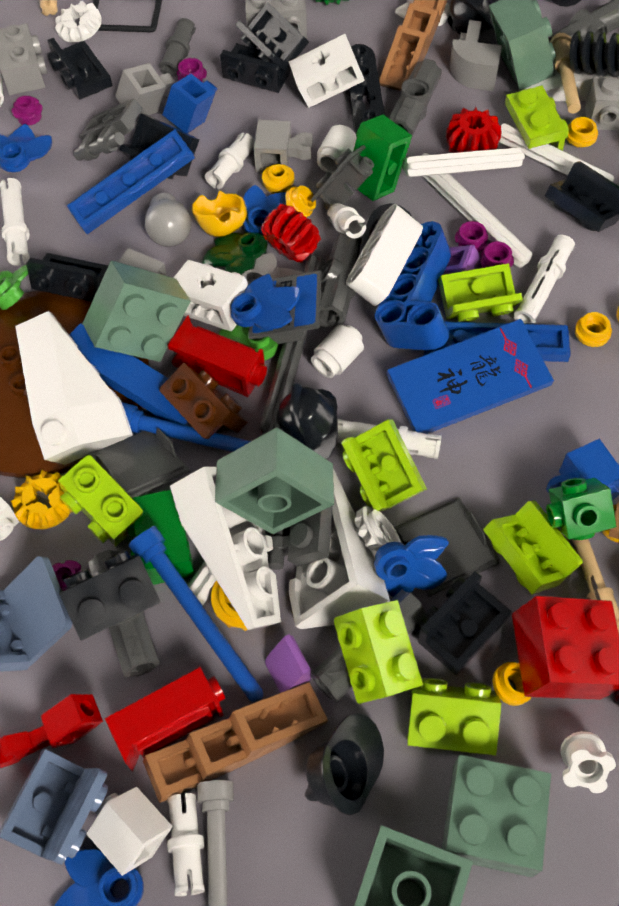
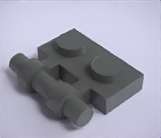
[73,99,143,161]
[267,506,333,570]

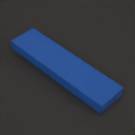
[67,129,195,234]
[424,321,571,362]
[69,323,189,426]

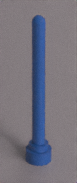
[122,402,251,452]
[128,526,264,703]

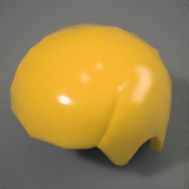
[192,191,247,237]

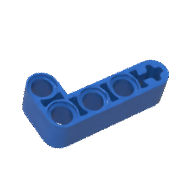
[375,221,451,351]

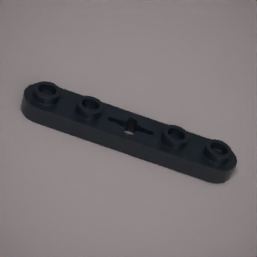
[348,44,385,134]

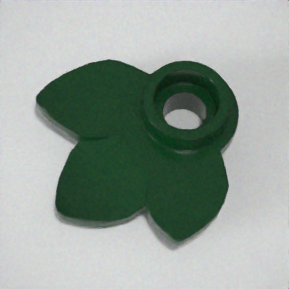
[202,233,268,275]

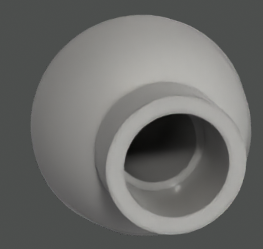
[145,193,192,247]

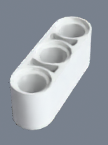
[346,204,423,306]

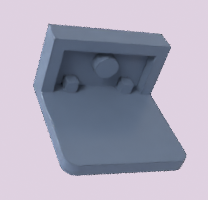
[0,556,73,672]
[0,749,108,865]

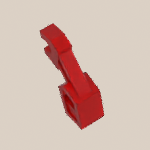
[0,694,103,768]

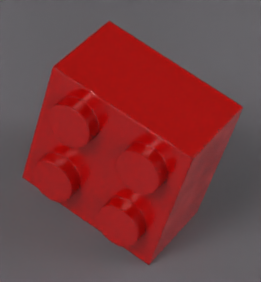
[512,596,619,700]

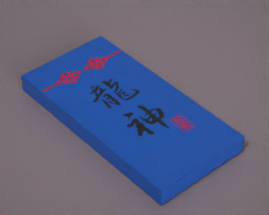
[387,319,554,434]

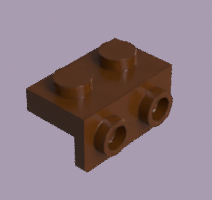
[160,363,248,439]

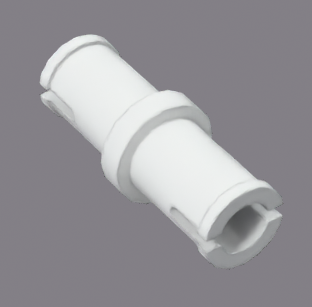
[205,133,255,189]
[327,203,366,239]
[167,793,205,896]

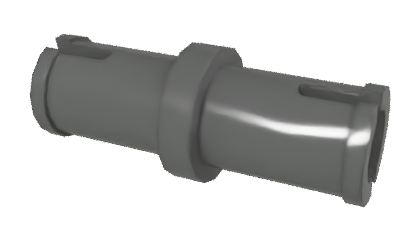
[159,18,196,77]

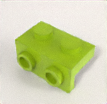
[505,85,569,151]
[438,263,523,322]
[341,419,427,511]
[58,455,143,547]
[483,500,583,595]
[334,600,423,704]
[407,678,502,756]

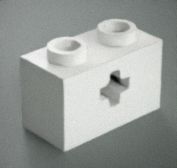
[289,34,365,108]
[174,260,248,332]

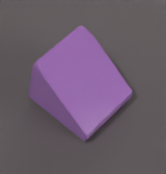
[443,245,482,275]
[265,634,311,693]

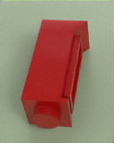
[168,315,267,397]
[104,667,226,772]

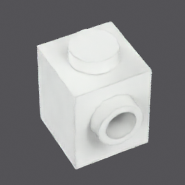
[87,787,173,876]

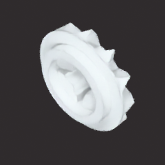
[55,0,102,43]
[355,506,401,557]

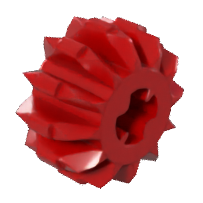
[446,106,502,153]
[261,204,321,263]

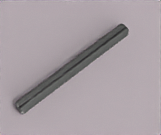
[260,255,326,435]

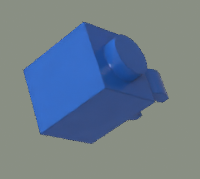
[162,74,217,134]
[546,438,619,501]

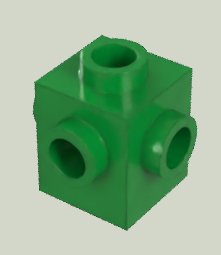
[546,477,617,540]

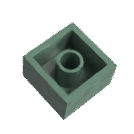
[489,0,556,91]
[82,260,191,362]
[215,427,334,534]
[442,755,552,877]
[354,825,473,906]

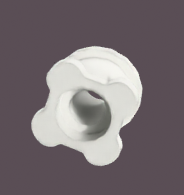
[560,731,616,793]

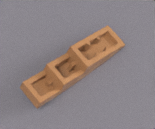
[379,0,448,91]
[143,682,328,803]

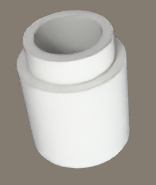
[317,125,357,174]
[311,325,364,378]

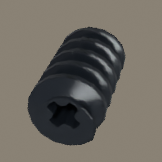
[570,31,619,77]

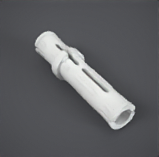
[0,178,30,266]
[514,235,575,324]
[337,419,442,460]

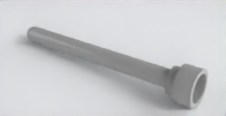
[197,780,234,906]

